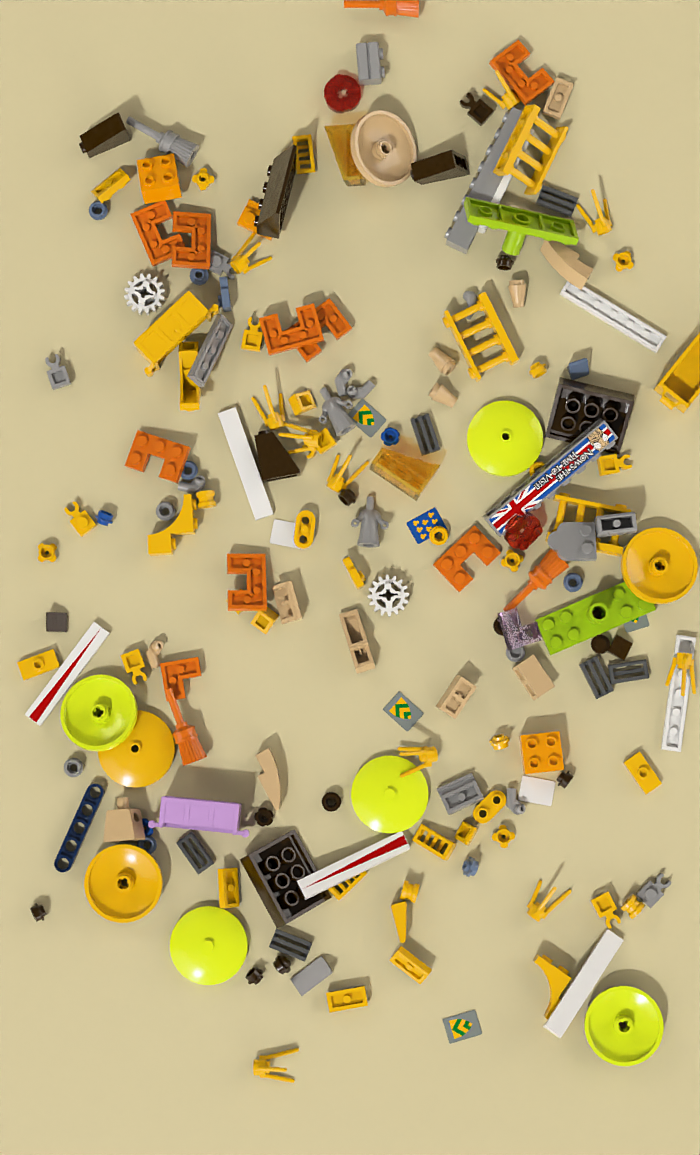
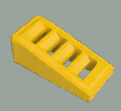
[292,134,316,175]
[412,824,457,861]
[328,871,367,900]
[391,900,407,943]

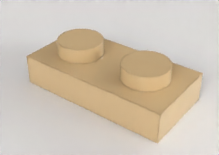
[542,77,574,120]

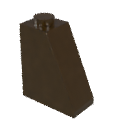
[79,112,130,158]
[410,150,470,185]
[254,430,301,483]

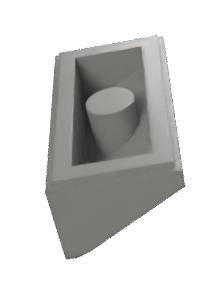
[290,956,333,996]

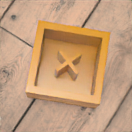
[137,153,182,204]
[519,731,564,774]

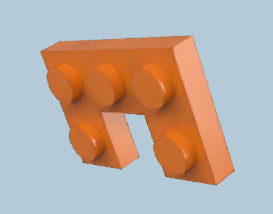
[489,40,555,105]
[130,200,185,266]
[172,211,211,269]
[287,298,352,363]
[259,303,324,356]
[124,430,191,484]
[433,525,501,592]
[227,554,267,611]

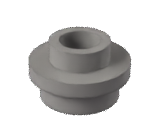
[156,502,175,521]
[64,758,83,777]

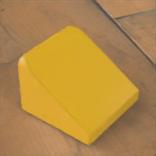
[288,390,316,416]
[251,607,279,634]

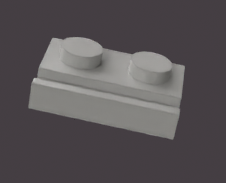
[437,773,484,815]

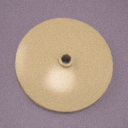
[350,110,416,187]

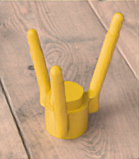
[482,70,521,110]
[576,189,612,236]
[230,232,272,274]
[251,385,286,431]
[278,422,322,454]
[326,454,369,493]
[665,652,696,696]
[397,746,438,778]
[527,880,571,922]
[253,1048,299,1083]

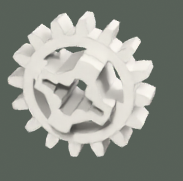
[124,274,166,315]
[368,575,409,617]

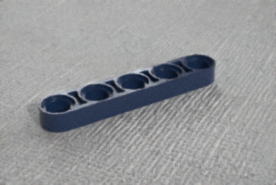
[54,784,105,873]

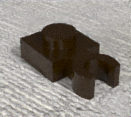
[460,93,494,126]

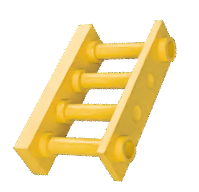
[493,104,568,195]
[442,292,519,382]
[545,492,631,557]

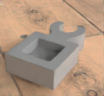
[208,250,235,280]
[45,354,71,390]
[636,873,671,908]

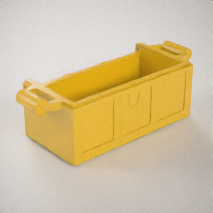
[134,291,220,377]
[654,332,700,413]

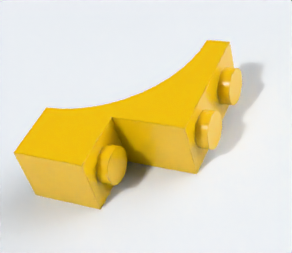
[178,342,201,411]
[147,494,198,556]
[533,954,571,1019]

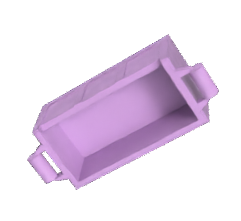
[148,796,250,837]

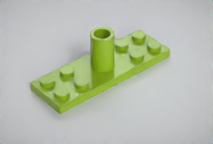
[464,197,579,256]
[535,582,656,656]

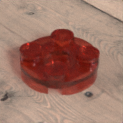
[324,74,361,114]
[504,512,543,550]

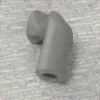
[178,475,206,494]
[506,788,526,815]

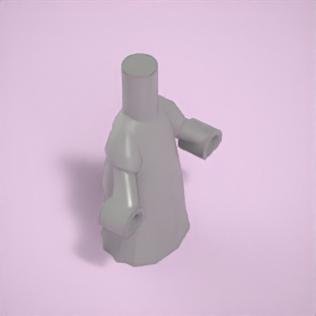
[319,387,356,436]
[351,497,389,548]

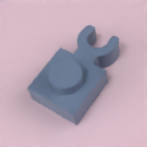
[218,276,232,312]

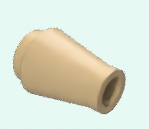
[508,280,527,308]
[429,348,456,375]
[428,383,458,408]

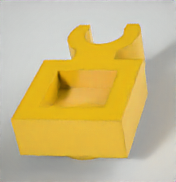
[241,317,263,352]
[301,428,337,459]
[597,454,632,476]
[64,501,97,537]
[343,557,366,590]
[120,649,147,685]
[590,891,621,928]

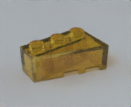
[324,124,366,187]
[370,448,440,501]

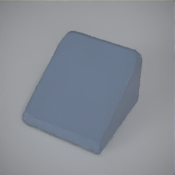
[567,358,589,380]

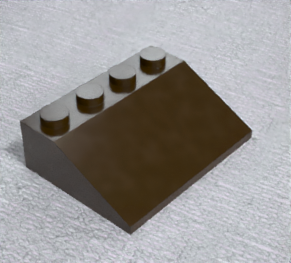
[254,145,297,239]
[545,377,634,455]
[240,829,332,928]

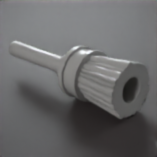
[126,116,199,167]

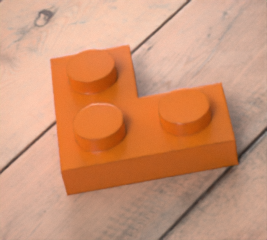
[160,657,202,702]

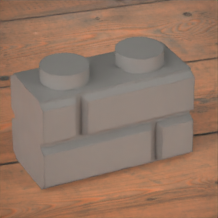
[356,42,385,86]
[594,512,637,538]

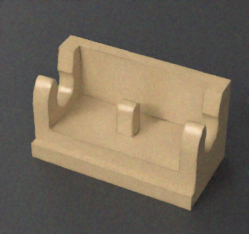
[272,581,302,624]
[512,654,555,701]
[435,675,477,719]

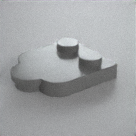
[547,522,597,561]

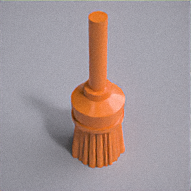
[344,0,419,18]
[503,549,569,614]
[164,688,207,766]

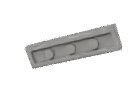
[187,314,233,387]

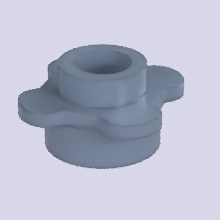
[462,856,479,877]

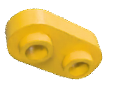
[294,510,315,549]
[473,790,506,823]

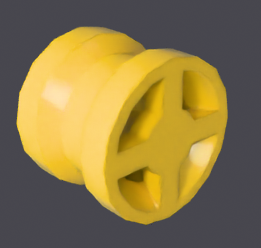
[196,490,217,509]
[400,880,420,903]
[621,894,645,919]

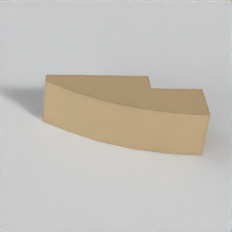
[540,240,593,290]
[339,609,375,674]
[255,748,281,810]

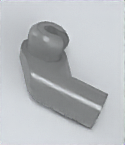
[463,291,478,320]
[335,368,352,397]
[347,380,375,399]

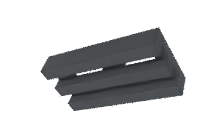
[536,185,578,217]
[410,413,440,456]
[579,656,614,699]
[608,659,649,684]
[176,832,214,875]
[269,928,312,962]

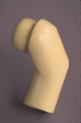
[146,640,163,669]

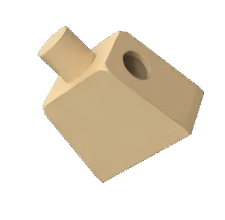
[103,798,145,842]

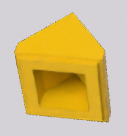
[454,821,478,846]

